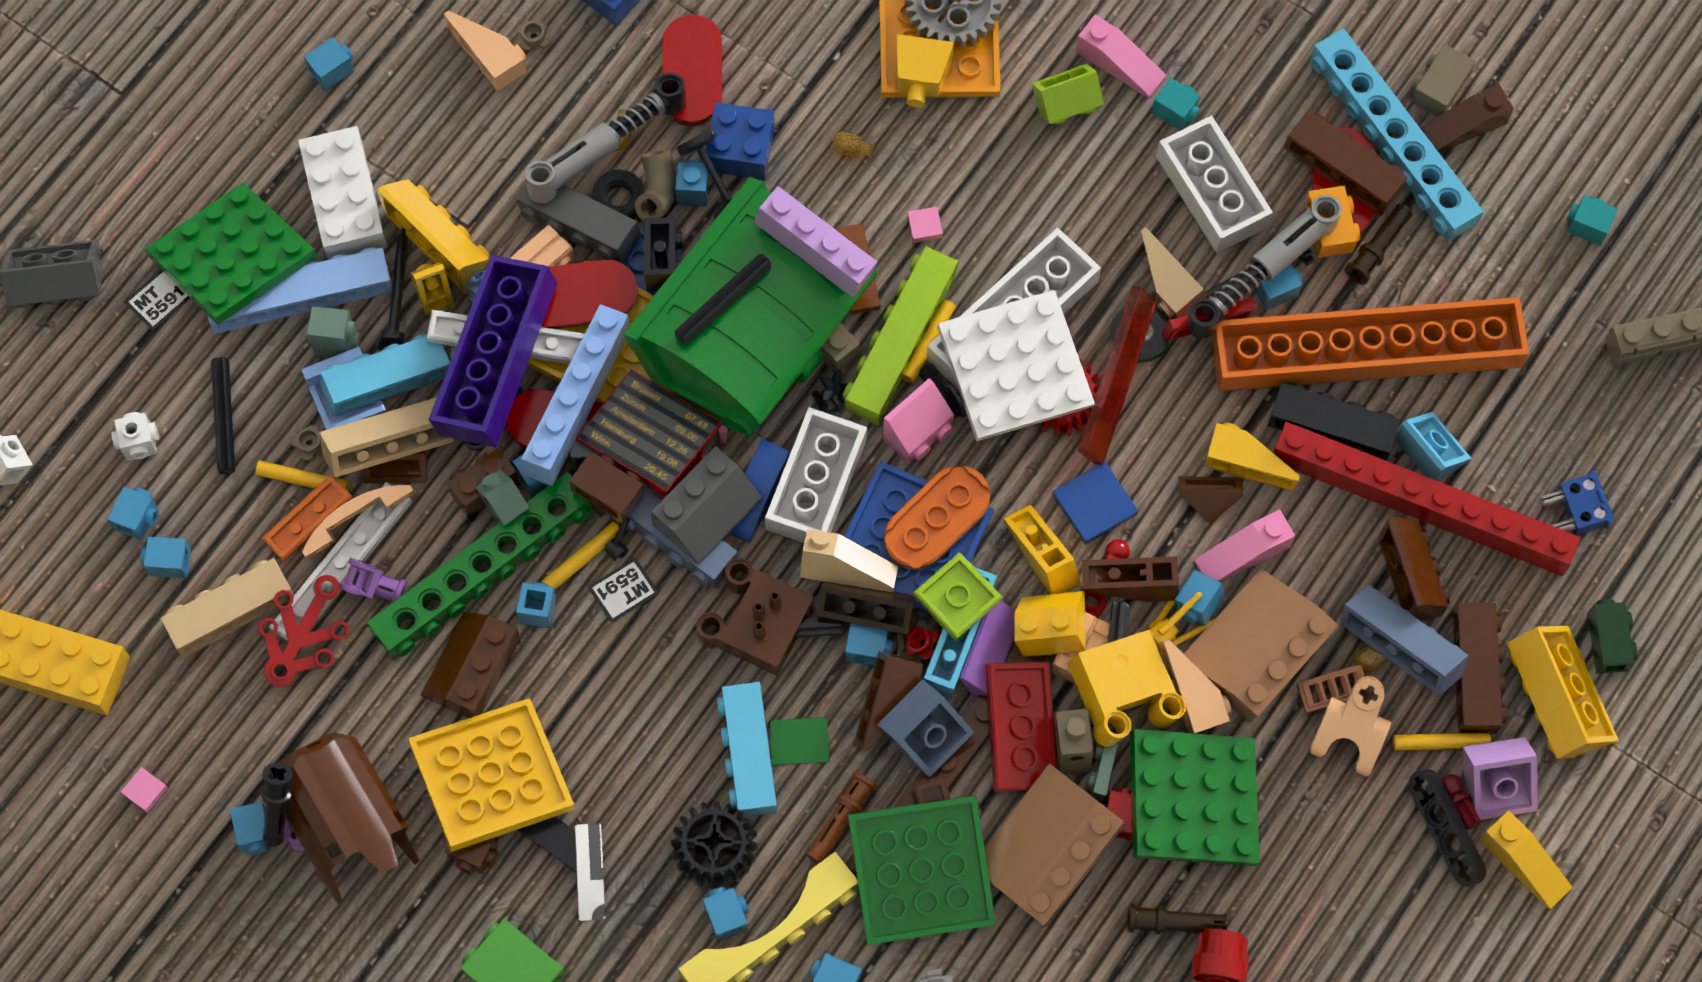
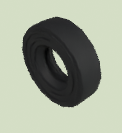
[592,169,645,219]

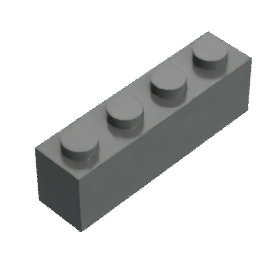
[516,185,641,263]

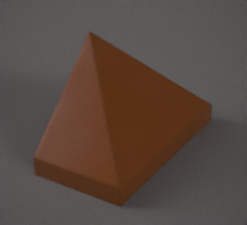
[364,451,428,483]
[1178,476,1243,524]

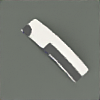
[575,824,605,921]

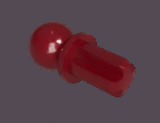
[1441,774,1480,830]

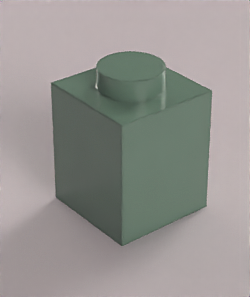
[475,469,530,526]

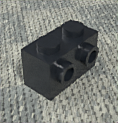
[644,218,683,289]

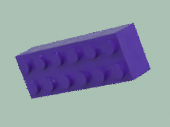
[428,255,557,448]

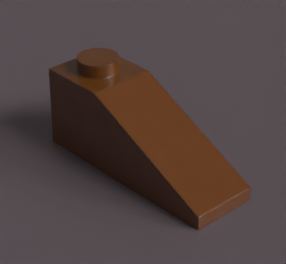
[1420,84,1514,153]
[1082,556,1179,602]
[854,651,924,750]

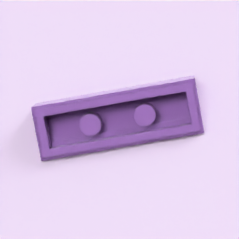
[959,601,1015,696]

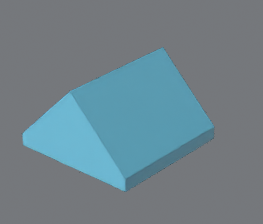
[1395,411,1471,482]

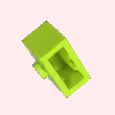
[1032,64,1104,124]

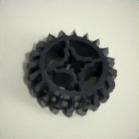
[671,801,758,889]

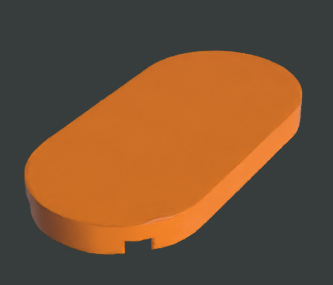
[884,466,990,570]

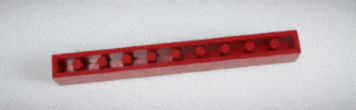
[1273,422,1581,576]

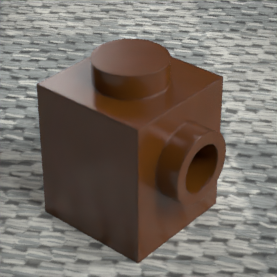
[445,838,499,875]

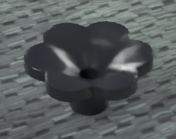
[943,383,966,418]

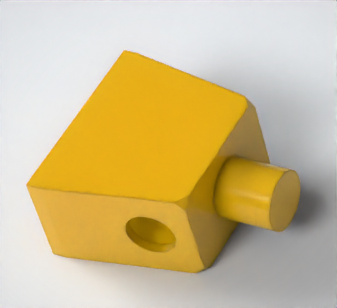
[896,34,954,108]

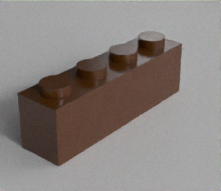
[1284,109,1408,215]
[1452,603,1507,734]

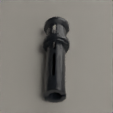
[261,763,293,847]

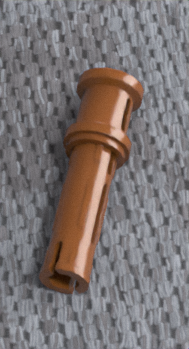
[805,771,878,864]

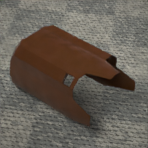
[271,732,419,906]

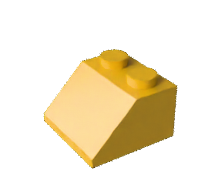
[1014,591,1086,657]

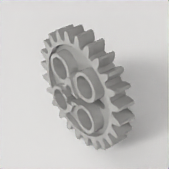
[905,0,1002,49]

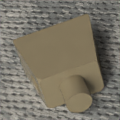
[1053,709,1093,775]

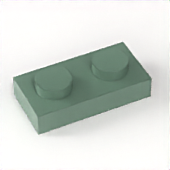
[1087,743,1118,803]

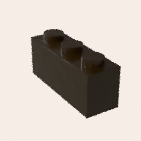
[816,582,920,635]

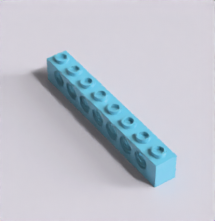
[1310,28,1484,241]

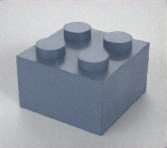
[877,679,974,778]

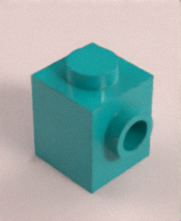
[1151,77,1201,131]
[1566,195,1618,246]

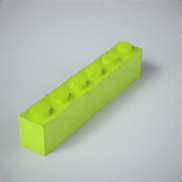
[843,246,959,425]

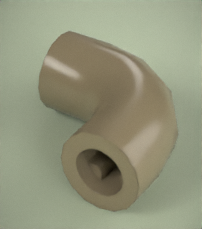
[635,149,676,220]

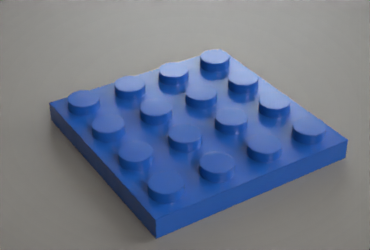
[844,461,994,616]

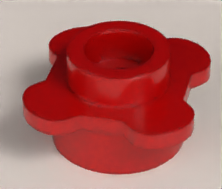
[906,626,940,660]

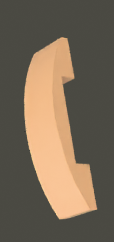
[302,485,417,558]

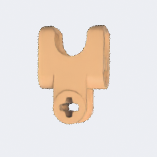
[1310,676,1391,777]

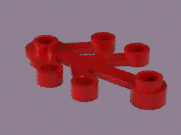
[258,575,349,687]

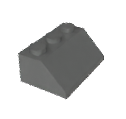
[0,239,102,308]
[651,446,762,565]

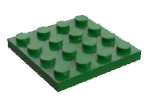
[145,182,317,325]
[1130,729,1259,866]
[847,795,996,945]

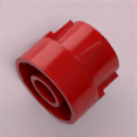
[1190,929,1249,982]

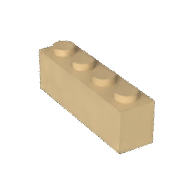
[319,397,453,477]
[160,558,294,658]

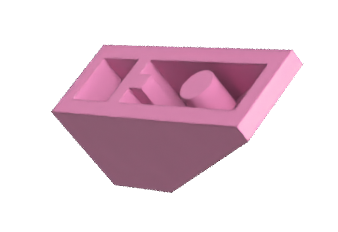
[1076,14,1166,99]
[1193,510,1295,582]

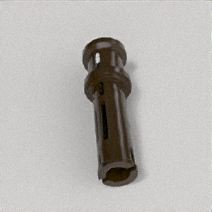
[1344,203,1413,285]
[1127,903,1227,934]

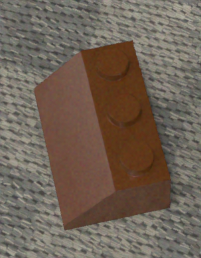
[1378,517,1449,621]
[421,612,521,718]

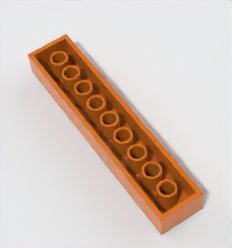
[1211,297,1529,391]

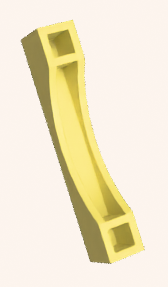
[678,852,858,982]

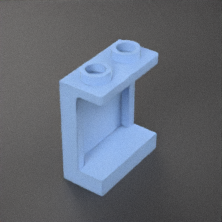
[301,346,387,430]

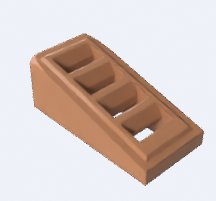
[1297,665,1370,714]

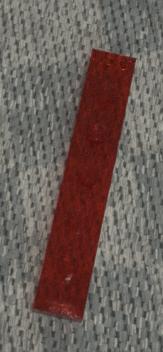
[1078,286,1157,465]

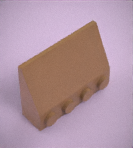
[1184,569,1339,723]
[984,763,1127,926]

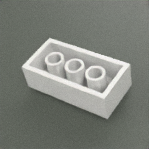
[1156,116,1273,254]
[298,126,388,260]
[765,407,867,543]

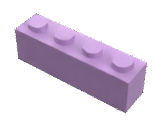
[754,186,877,298]

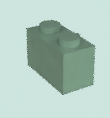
[307,306,360,359]

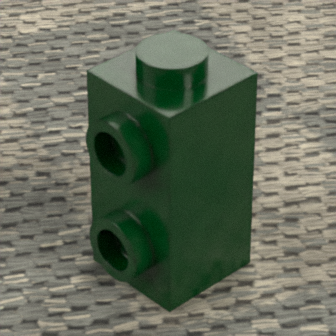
[1587,599,1638,674]

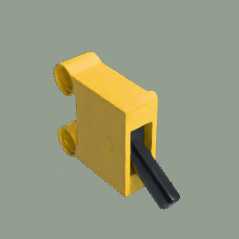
[1067,601,1186,747]

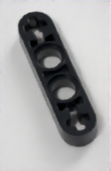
[1408,769,1486,887]

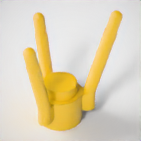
[1147,592,1214,651]

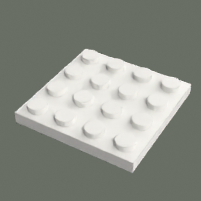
[937,290,1095,441]

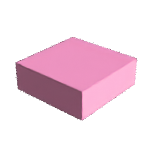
[907,207,943,243]
[121,767,168,813]

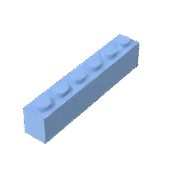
[208,247,392,334]
[521,304,629,486]

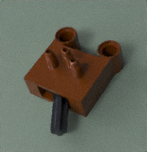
[696,558,844,676]

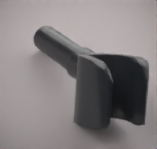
[811,390,842,418]
[604,518,630,561]

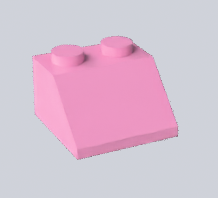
[883,378,954,465]

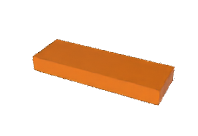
[262,474,354,562]

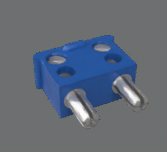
[1541,471,1614,535]

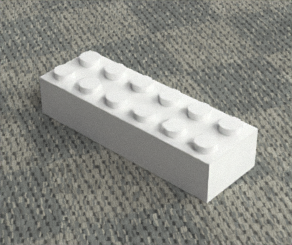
[927,228,1101,390]

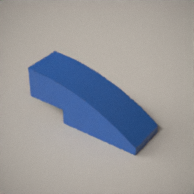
[729,439,790,543]

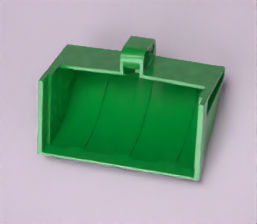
[623,177,877,437]

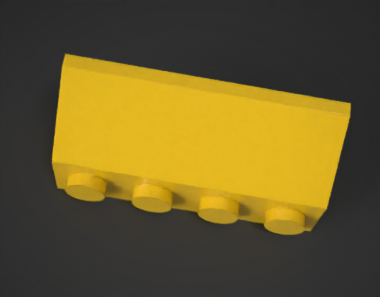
[377,179,491,295]
[1507,626,1619,759]

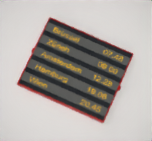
[576,369,722,494]

